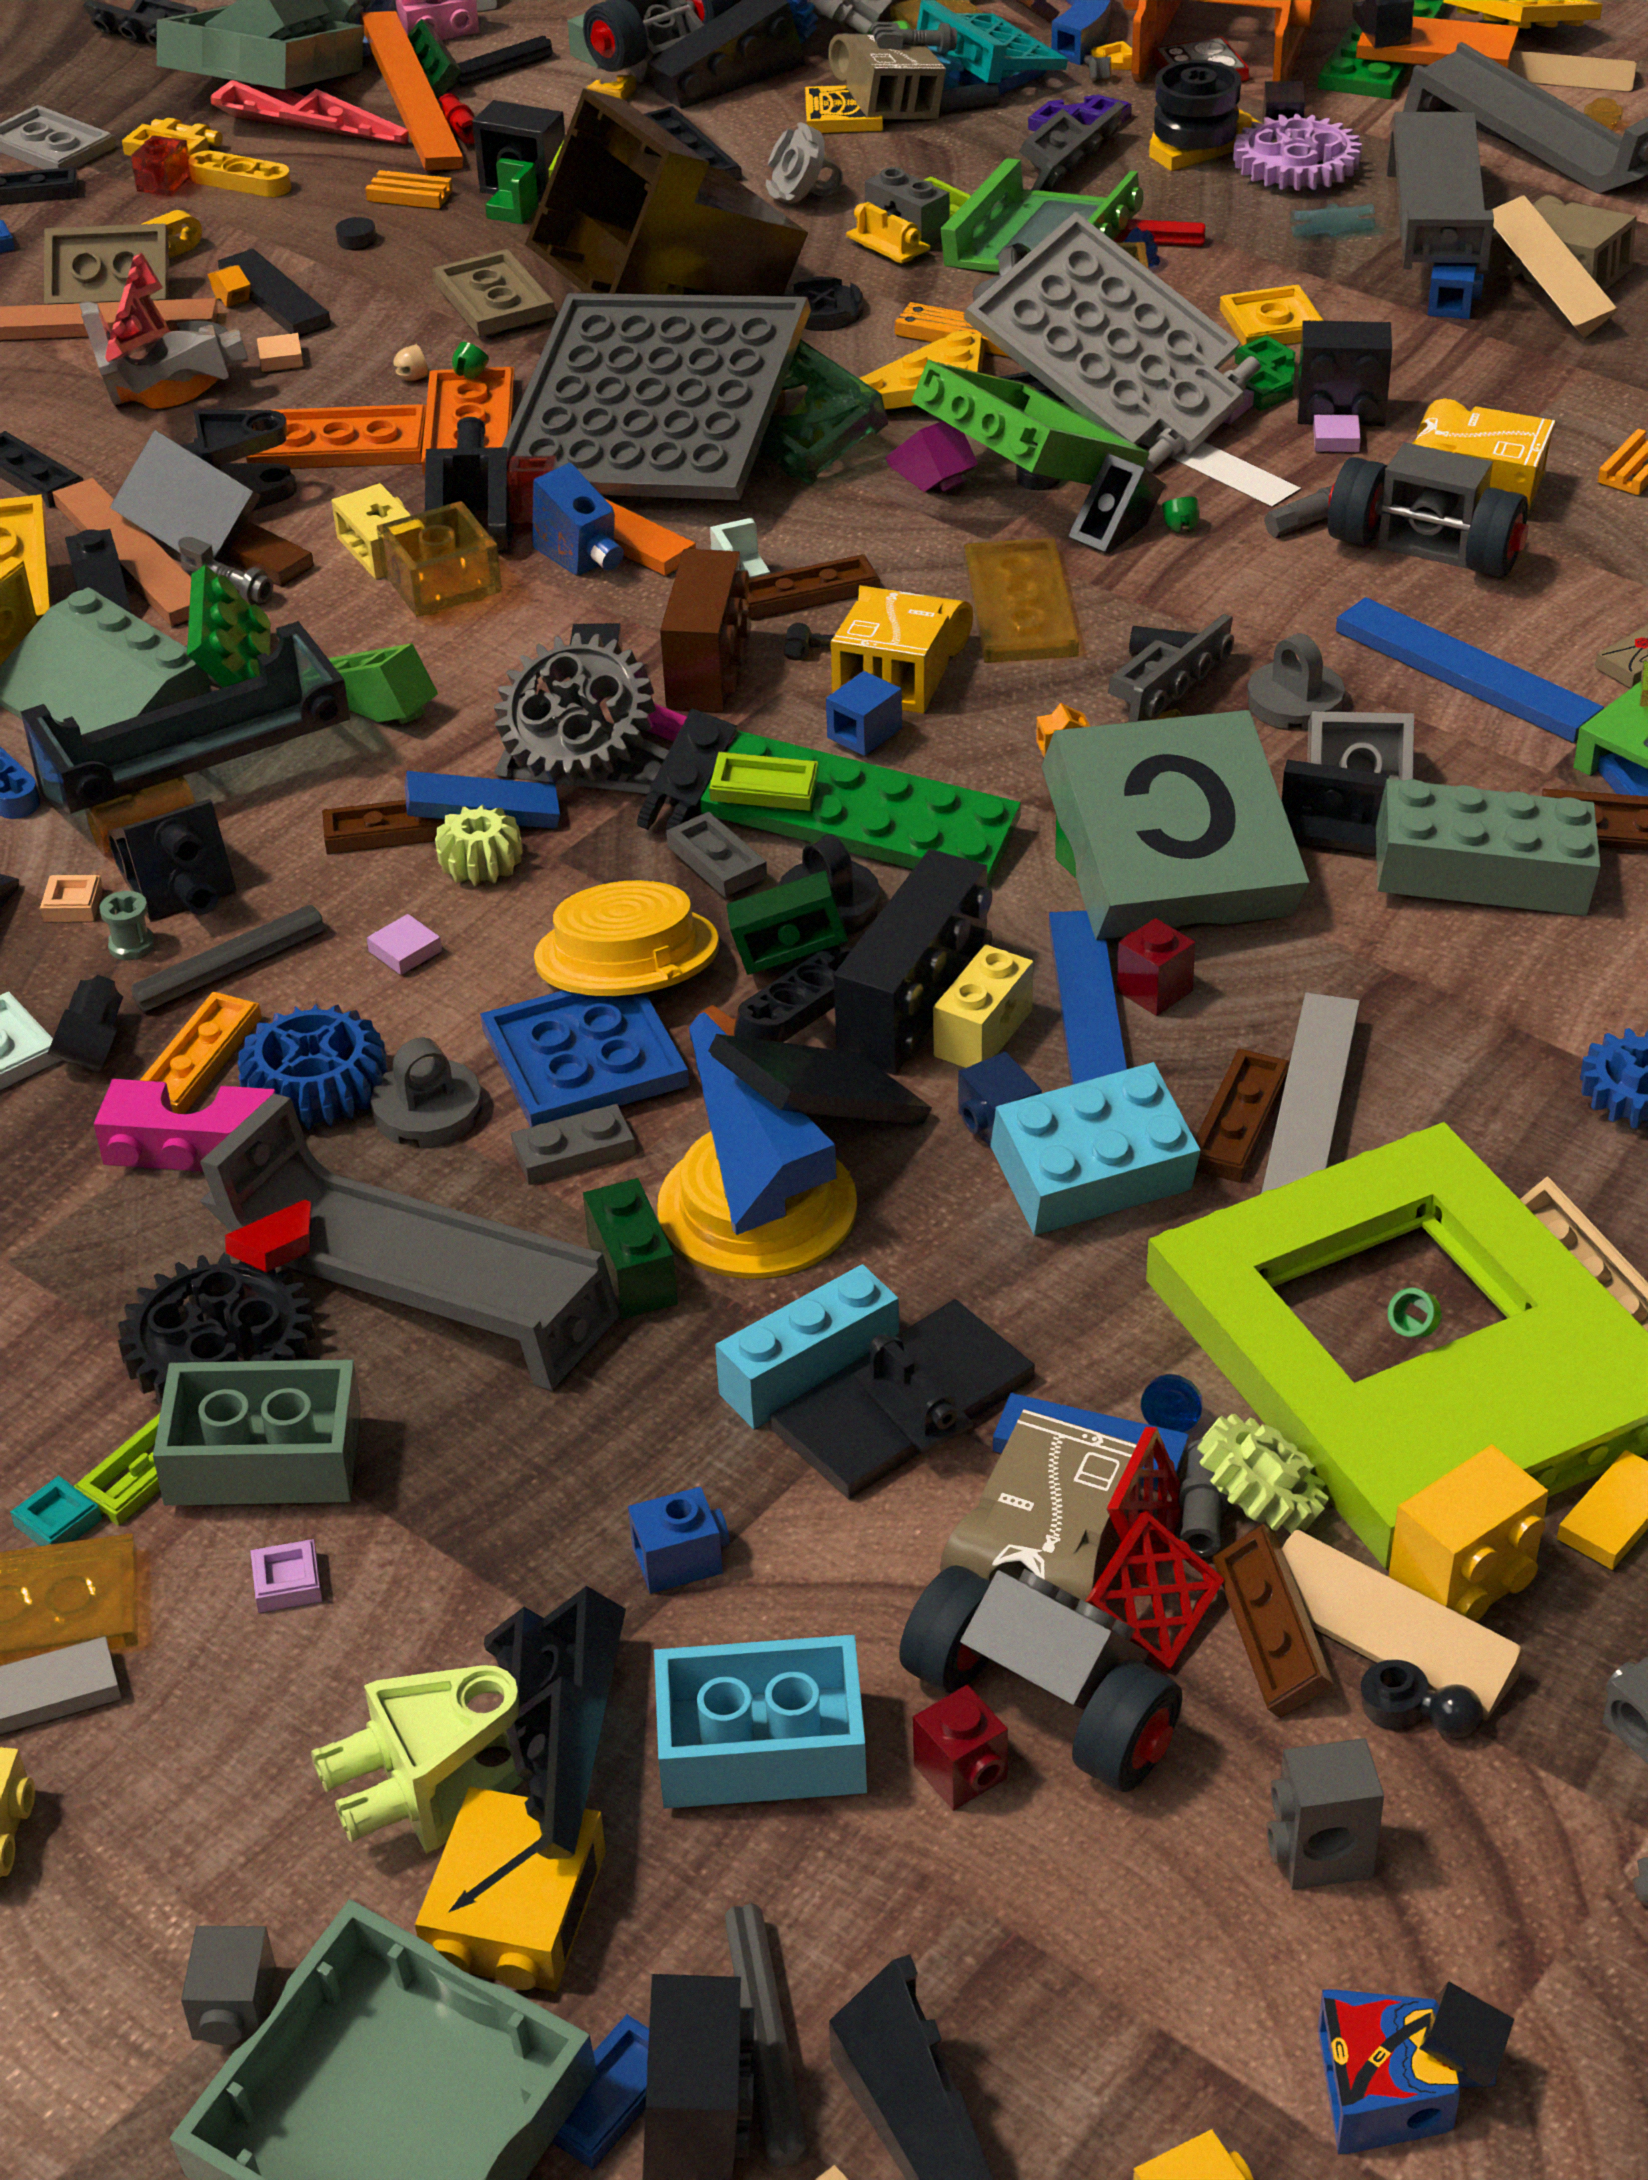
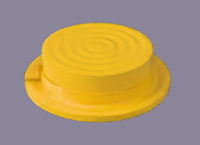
[534,880,719,996]
[657,1131,857,1279]

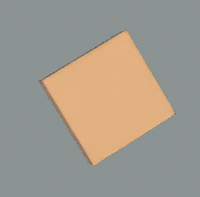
[257,333,304,372]
[40,875,103,922]

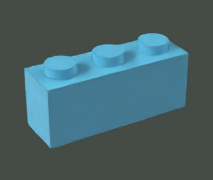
[715,1264,899,1430]

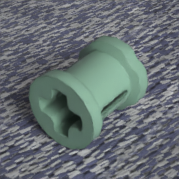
[99,891,154,960]

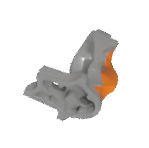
[79,301,249,409]

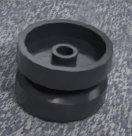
[1154,60,1241,150]

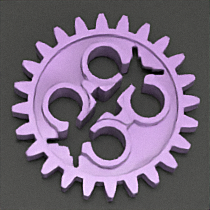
[1233,114,1362,191]

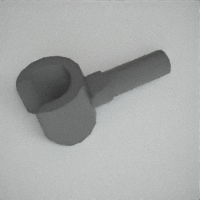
[1083,54,1112,79]

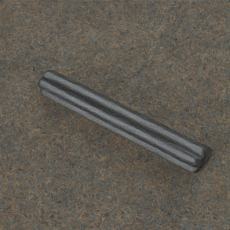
[131,905,324,1012]
[725,1903,807,2168]

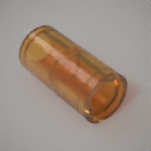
[85,776,195,854]

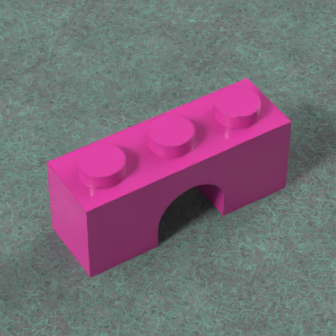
[94,1079,275,1172]

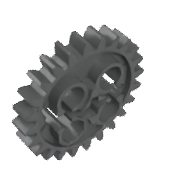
[494,633,656,784]

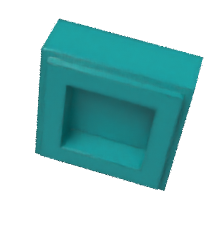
[10,1475,102,1557]

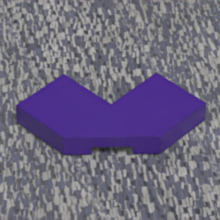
[1028,95,1132,132]

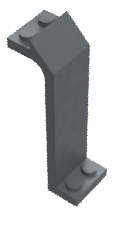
[1403,42,1648,193]
[1387,112,1494,270]
[200,1093,620,1391]

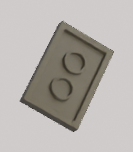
[44,223,169,305]
[432,249,555,337]

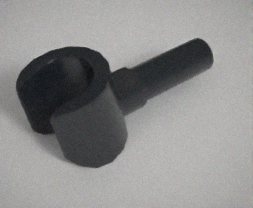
[784,622,835,660]

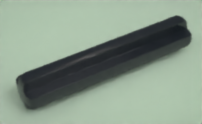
[457,35,553,85]

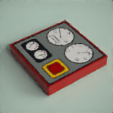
[1152,36,1249,82]

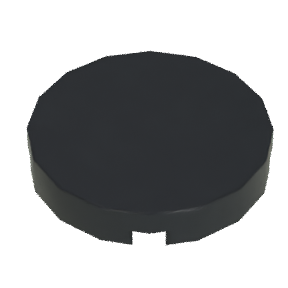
[782,277,863,331]

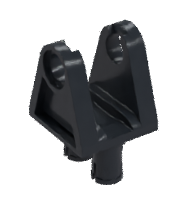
[181,409,297,511]
[425,417,517,552]
[107,799,237,920]

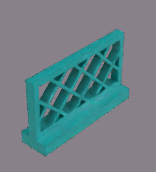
[916,0,1068,83]

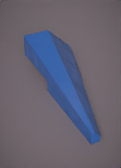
[689,1012,837,1235]

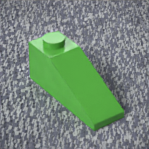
[312,643,438,724]

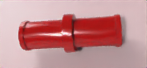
[439,94,475,144]

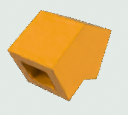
[207,265,251,308]
[1036,703,1091,758]

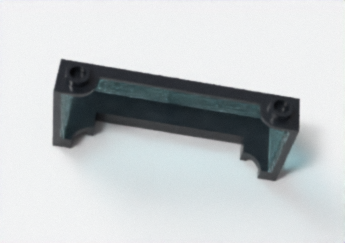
[20,621,350,814]

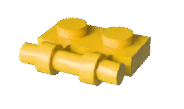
[122,117,223,168]

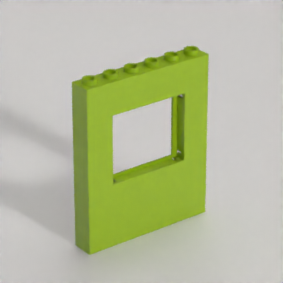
[1146,1122,1648,1570]

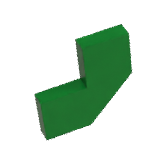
[1235,335,1296,411]

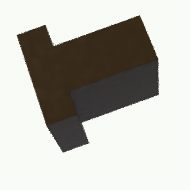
[525,88,809,297]

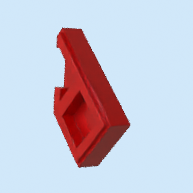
[225,1199,312,1272]

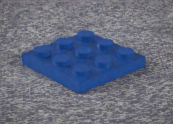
[480,990,689,1127]

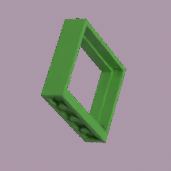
[911,360,1150,486]

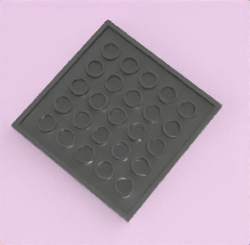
[502,293,811,500]

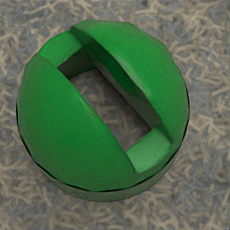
[452,342,489,380]
[1162,497,1200,533]
[1388,1288,1443,1339]

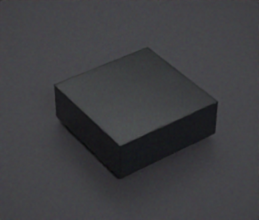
[1419,1981,1515,2087]

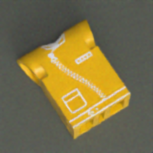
[1412,398,1555,513]
[831,585,974,714]

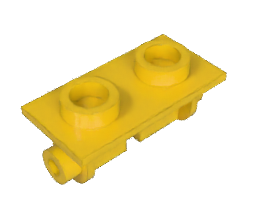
[846,202,930,263]

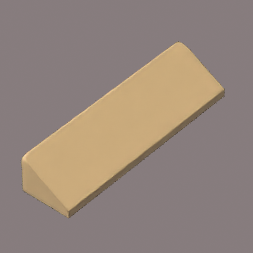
[1508,51,1637,92]
[1492,195,1618,338]
[1520,1176,1648,1331]
[1282,1530,1523,1721]

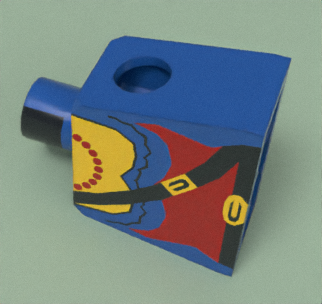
[1317,1989,1497,2154]

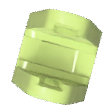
[311,1665,523,1853]

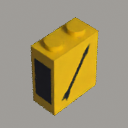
[415,1786,606,1992]

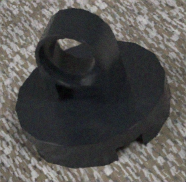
[777,835,880,936]

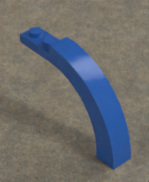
[1051,0,1112,65]

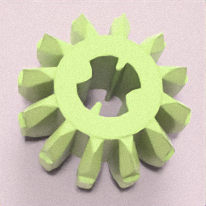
[435,804,523,887]

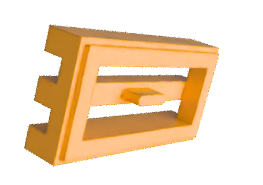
[365,170,453,209]
[1597,429,1648,495]

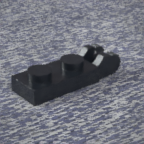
[637,708,737,838]

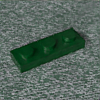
[408,18,462,100]

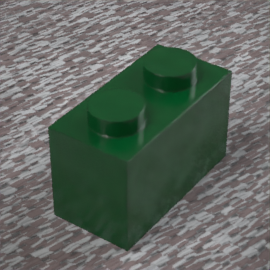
[726,870,848,975]
[583,1178,678,1319]

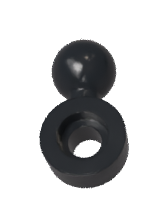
[1361,1659,1483,1738]

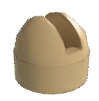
[393,344,428,381]

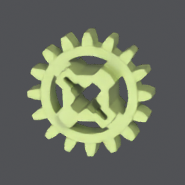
[1197,1414,1328,1534]

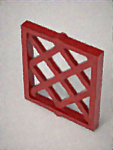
[1106,1427,1183,1584]
[1085,1511,1225,1671]

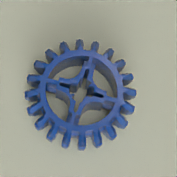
[238,1003,388,1130]

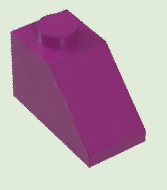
[885,421,979,493]

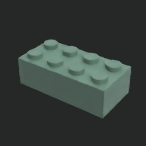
[1376,778,1600,916]

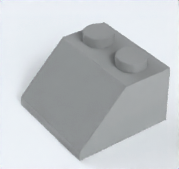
[1307,711,1414,780]

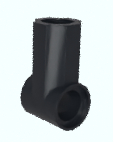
[47,975,124,1073]

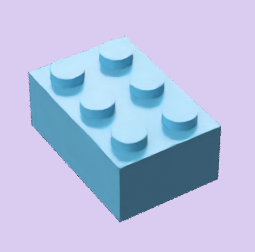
[990,1062,1201,1236]
[654,1635,867,1809]

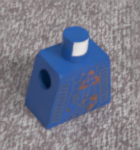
[532,462,624,575]

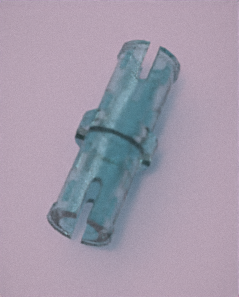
[1290,204,1375,237]

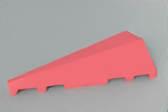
[210,80,408,145]
[105,253,171,362]

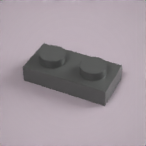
[667,811,767,897]
[511,1104,636,1185]

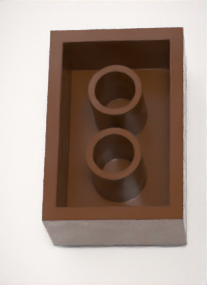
[660,549,751,713]

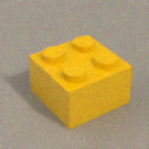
[1388,1444,1549,1622]

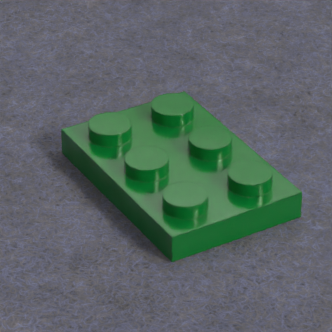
[187,564,271,688]

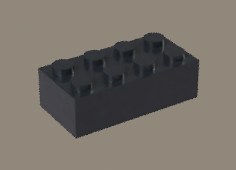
[834,849,992,1075]

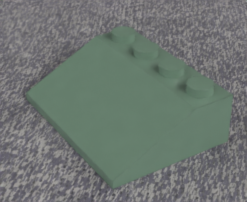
[0,587,211,735]

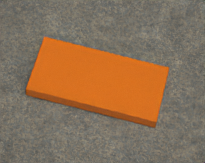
[1356,17,1519,69]
[421,367,515,475]
[246,404,426,468]

